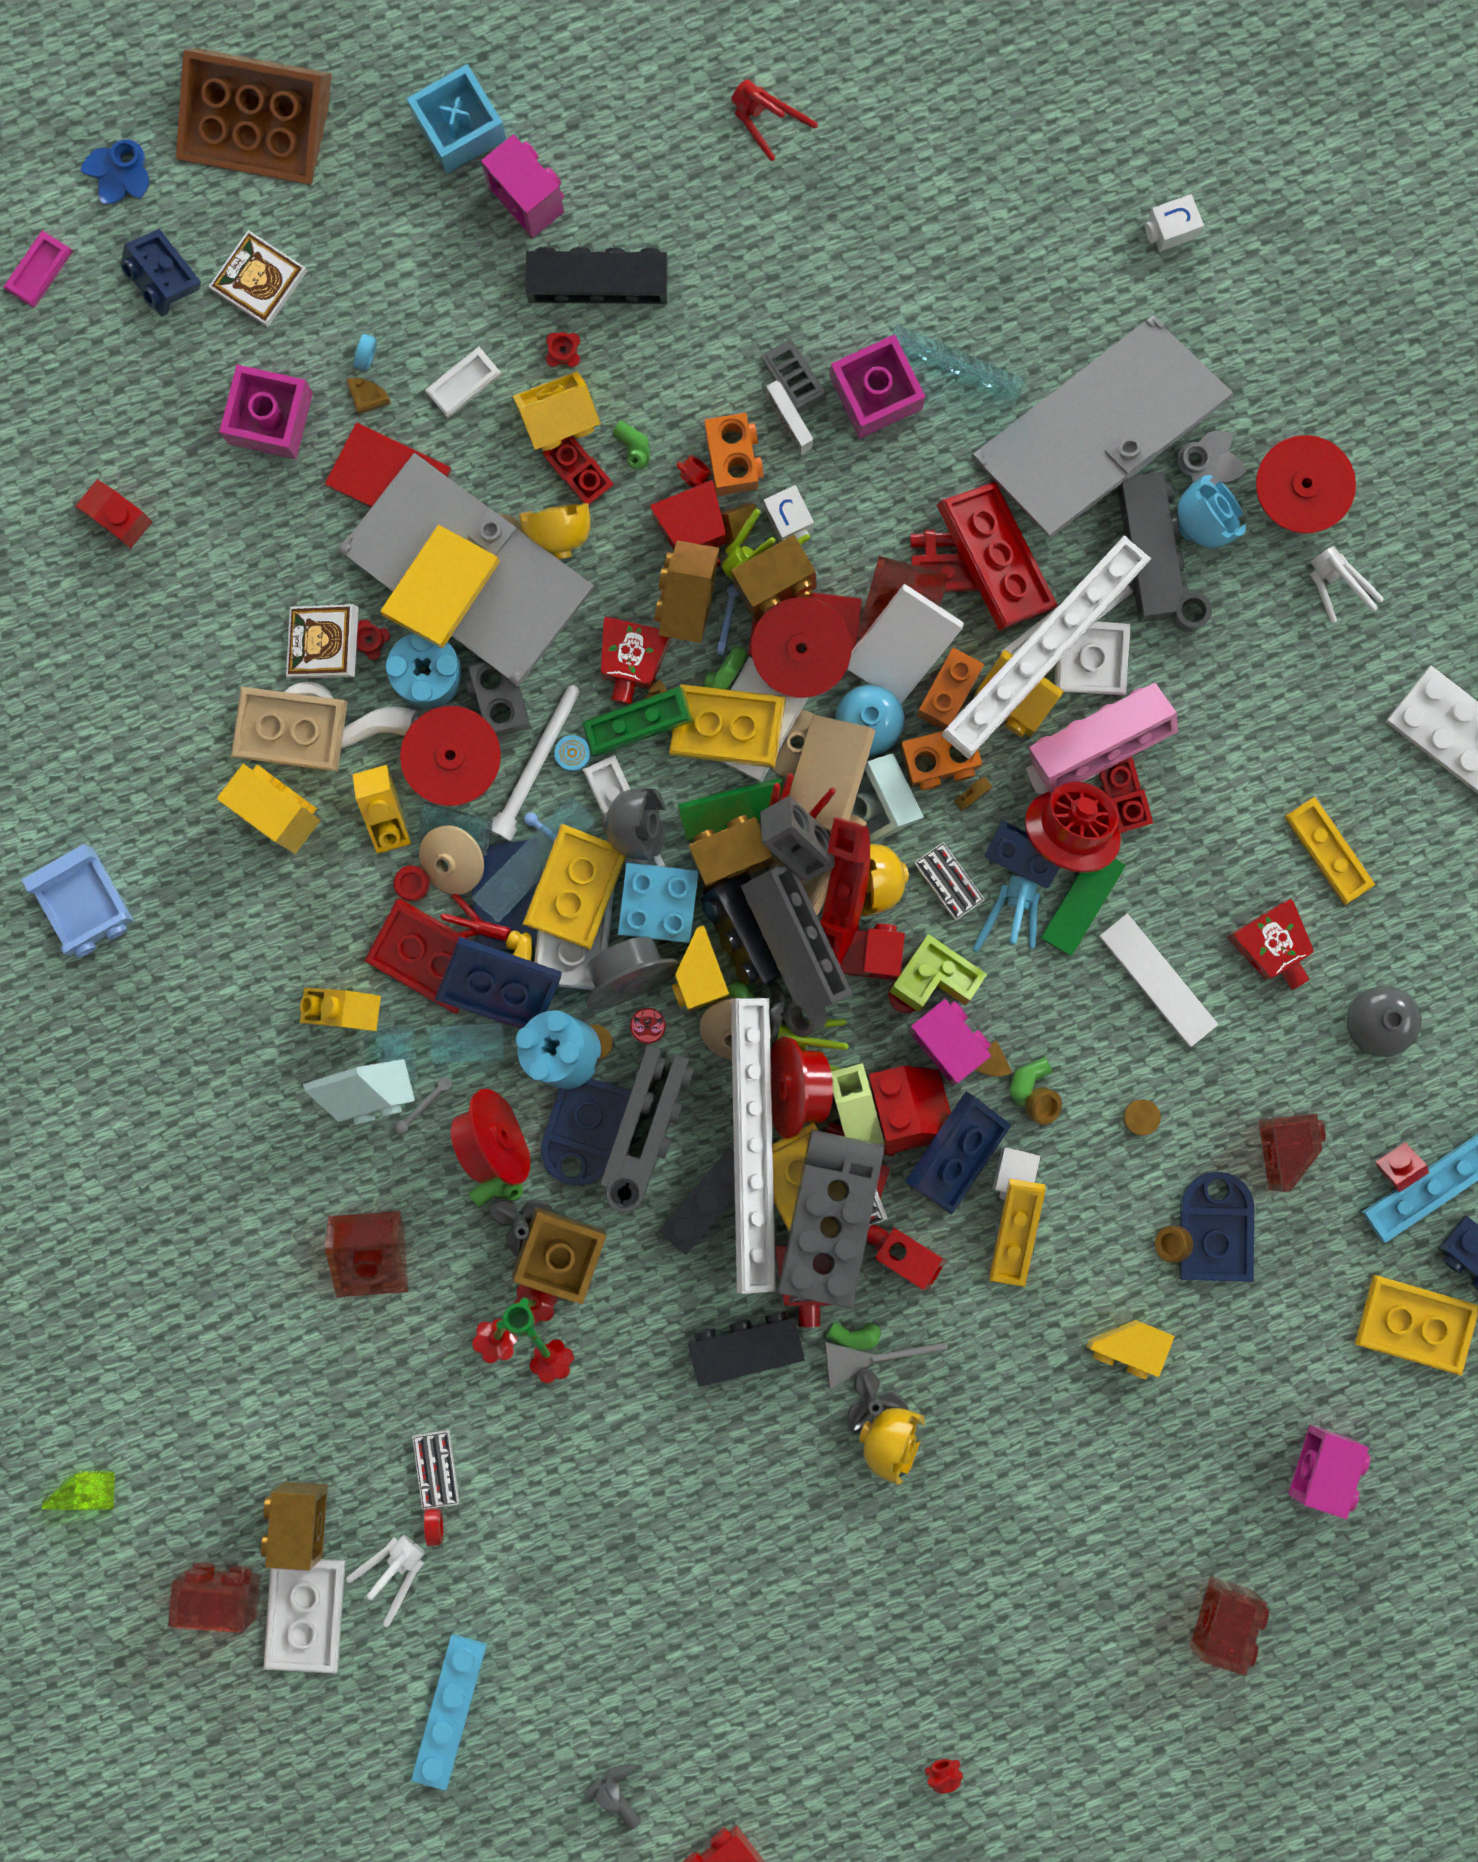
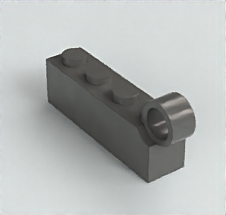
[1117,471,1212,632]
[741,864,853,1036]

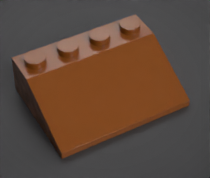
[176,48,332,184]

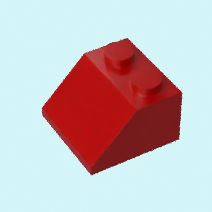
[869,1066,951,1155]

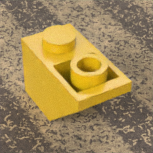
[353,765,411,854]
[300,987,381,1031]
[1086,1320,1175,1380]

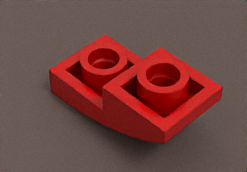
[542,435,614,505]
[1099,756,1153,833]

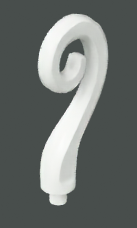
[285,682,418,749]

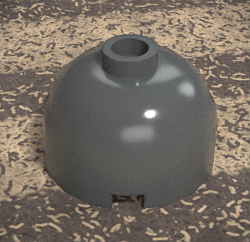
[602,788,666,860]
[1347,986,1422,1057]

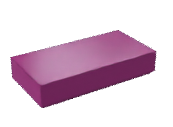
[3,230,73,308]

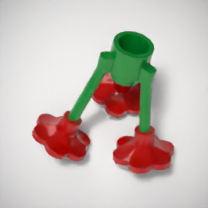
[472,1285,574,1384]

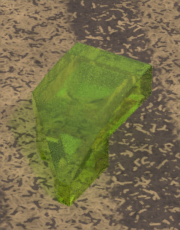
[41,1471,115,1510]

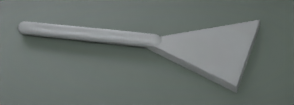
[825,1342,948,1389]

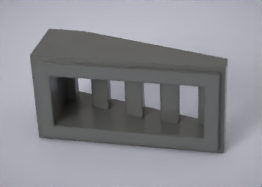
[760,339,826,414]

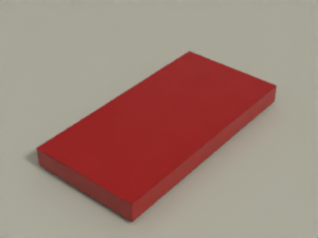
[936,482,1058,631]

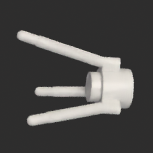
[1310,546,1384,623]
[346,1535,425,1627]

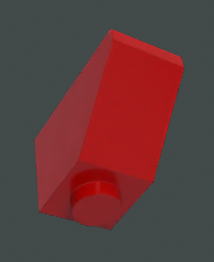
[75,479,152,549]

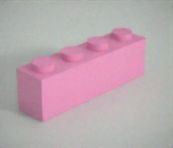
[1029,683,1178,795]

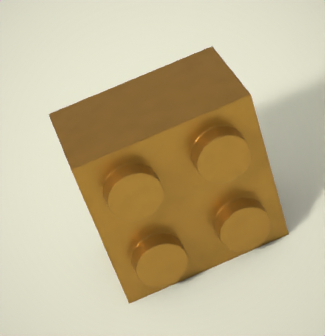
[731,535,817,622]
[654,540,719,643]
[689,815,773,892]
[511,1207,607,1305]
[261,1482,328,1571]

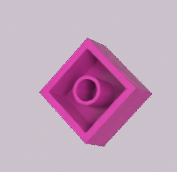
[481,134,564,238]
[829,334,926,439]
[219,364,313,459]
[908,999,991,1086]
[1288,1424,1370,1519]

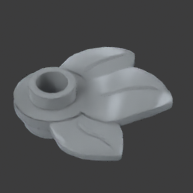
[1177,430,1247,485]

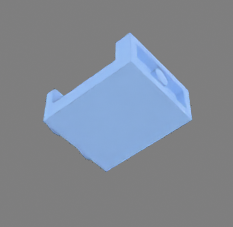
[21,844,134,958]

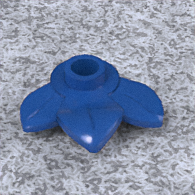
[80,139,149,205]

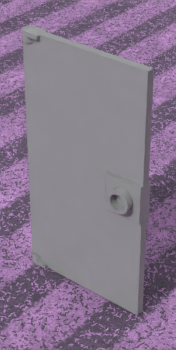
[972,315,1233,538]
[338,453,595,687]

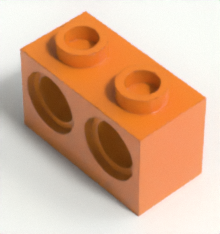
[704,413,764,496]
[916,648,984,731]
[900,731,982,791]

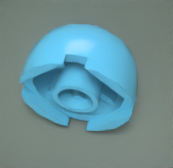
[1177,475,1246,549]
[834,684,905,756]

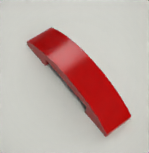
[819,817,870,965]

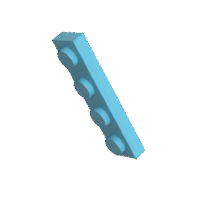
[1362,1134,1478,1243]
[411,1634,487,1791]

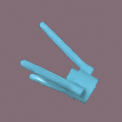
[973,876,1040,952]

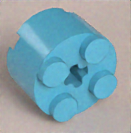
[385,633,462,708]
[516,1010,601,1089]

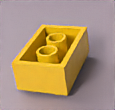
[216,763,321,854]

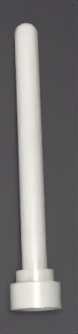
[486,685,579,842]

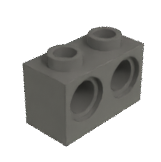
[465,662,532,738]
[760,795,835,883]

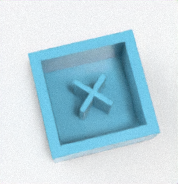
[407,64,507,174]
[618,862,698,943]

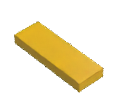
[1284,797,1376,905]
[989,1178,1046,1287]

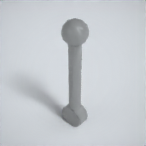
[394,1077,452,1135]

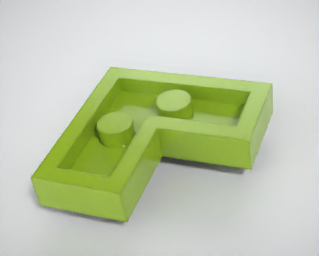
[889,934,987,1012]

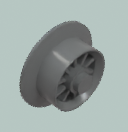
[585,937,680,1009]

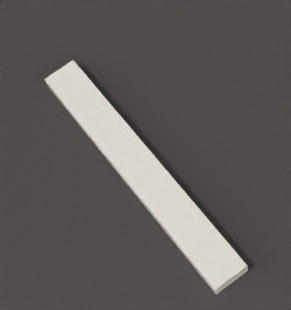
[941,536,1151,759]
[731,998,776,1294]

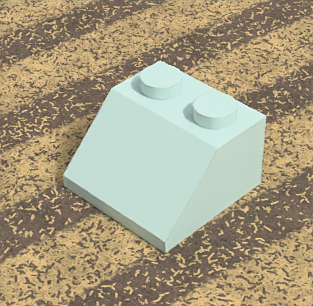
[851,753,924,843]
[303,1059,415,1125]

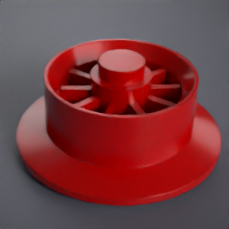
[1256,435,1356,534]
[751,597,852,698]
[400,706,501,806]
[1024,782,1121,873]
[770,1037,833,1139]
[451,1088,530,1185]

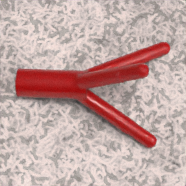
[440,893,511,942]

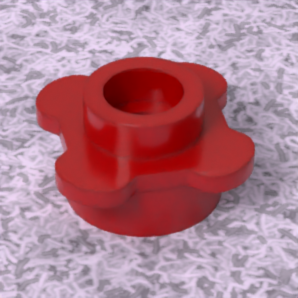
[545,332,581,368]
[676,455,712,487]
[356,619,390,660]
[925,1759,963,1794]

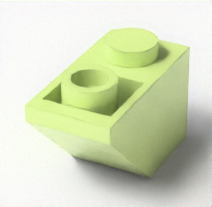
[831,1063,885,1145]

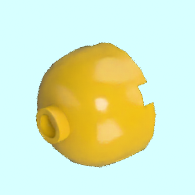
[519,503,591,559]
[861,843,909,917]
[859,1408,925,1485]

